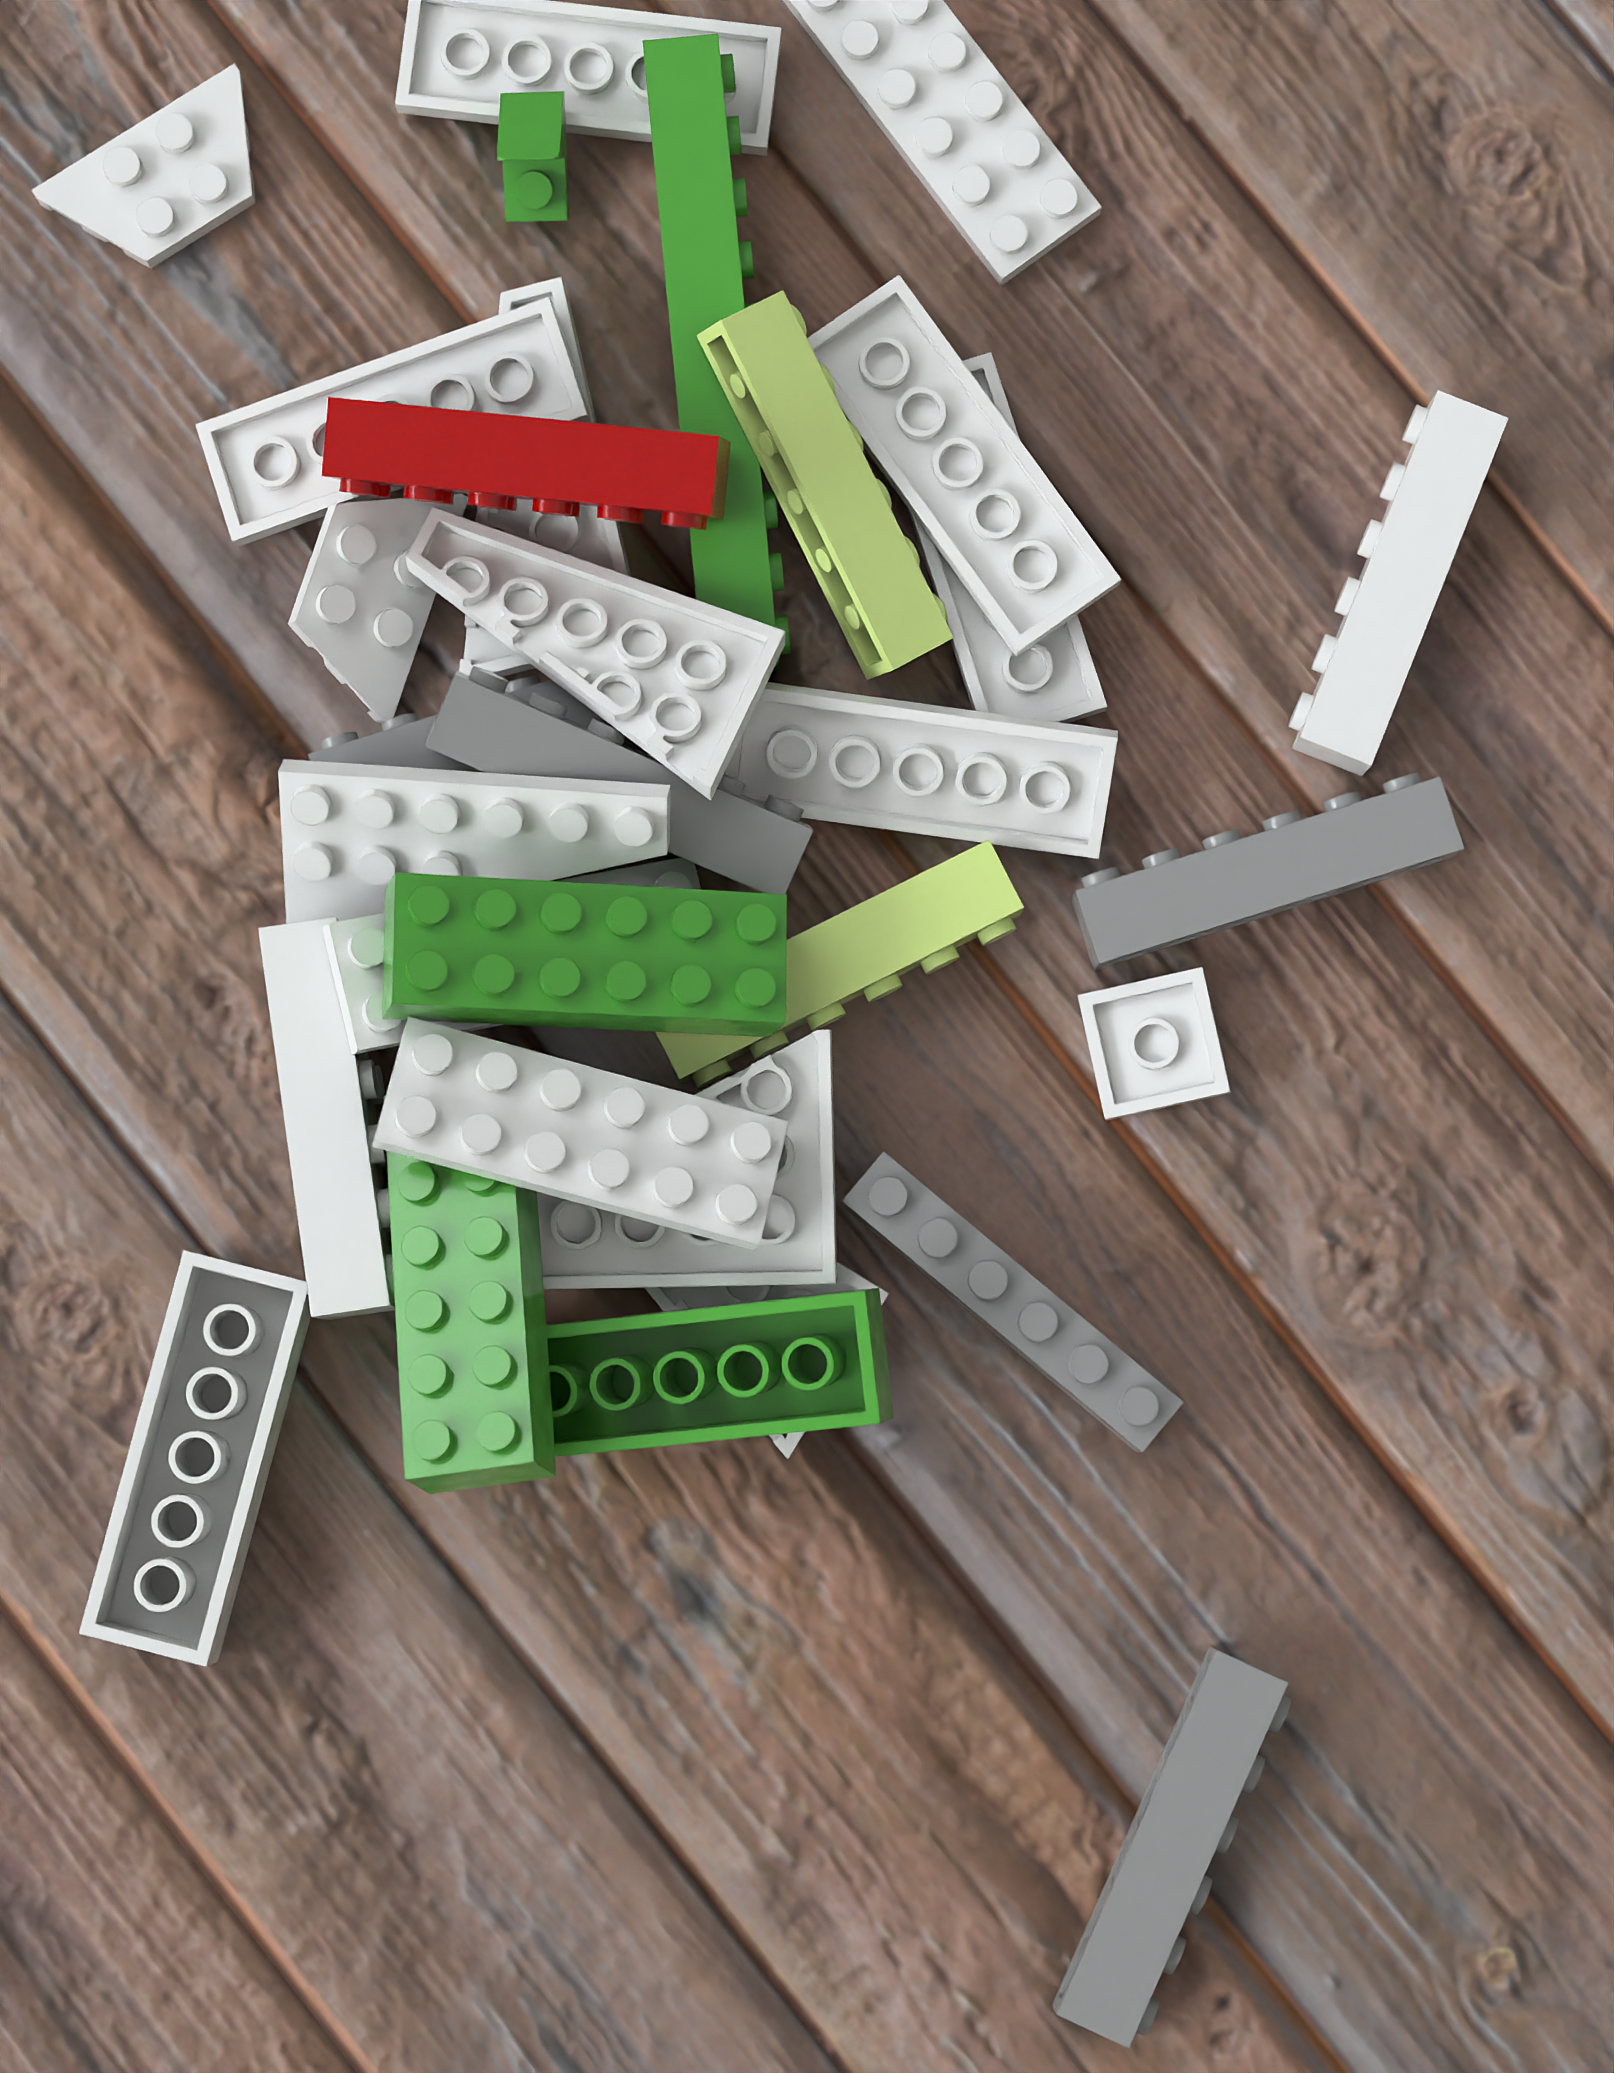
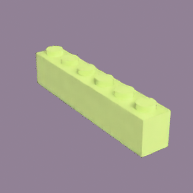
[696,290,954,680]
[655,840,1024,1088]

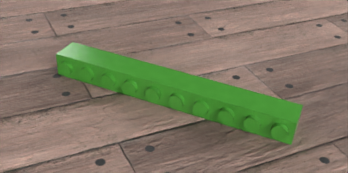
[642,34,790,671]

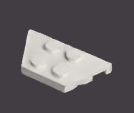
[31,63,256,269]
[288,493,468,724]

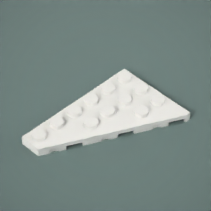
[537,1029,837,1289]

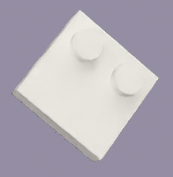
[1078,967,1231,1120]

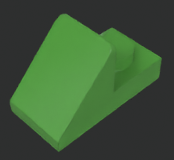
[497,91,570,222]

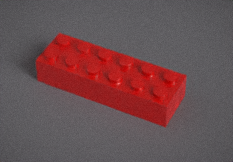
[322,397,731,530]

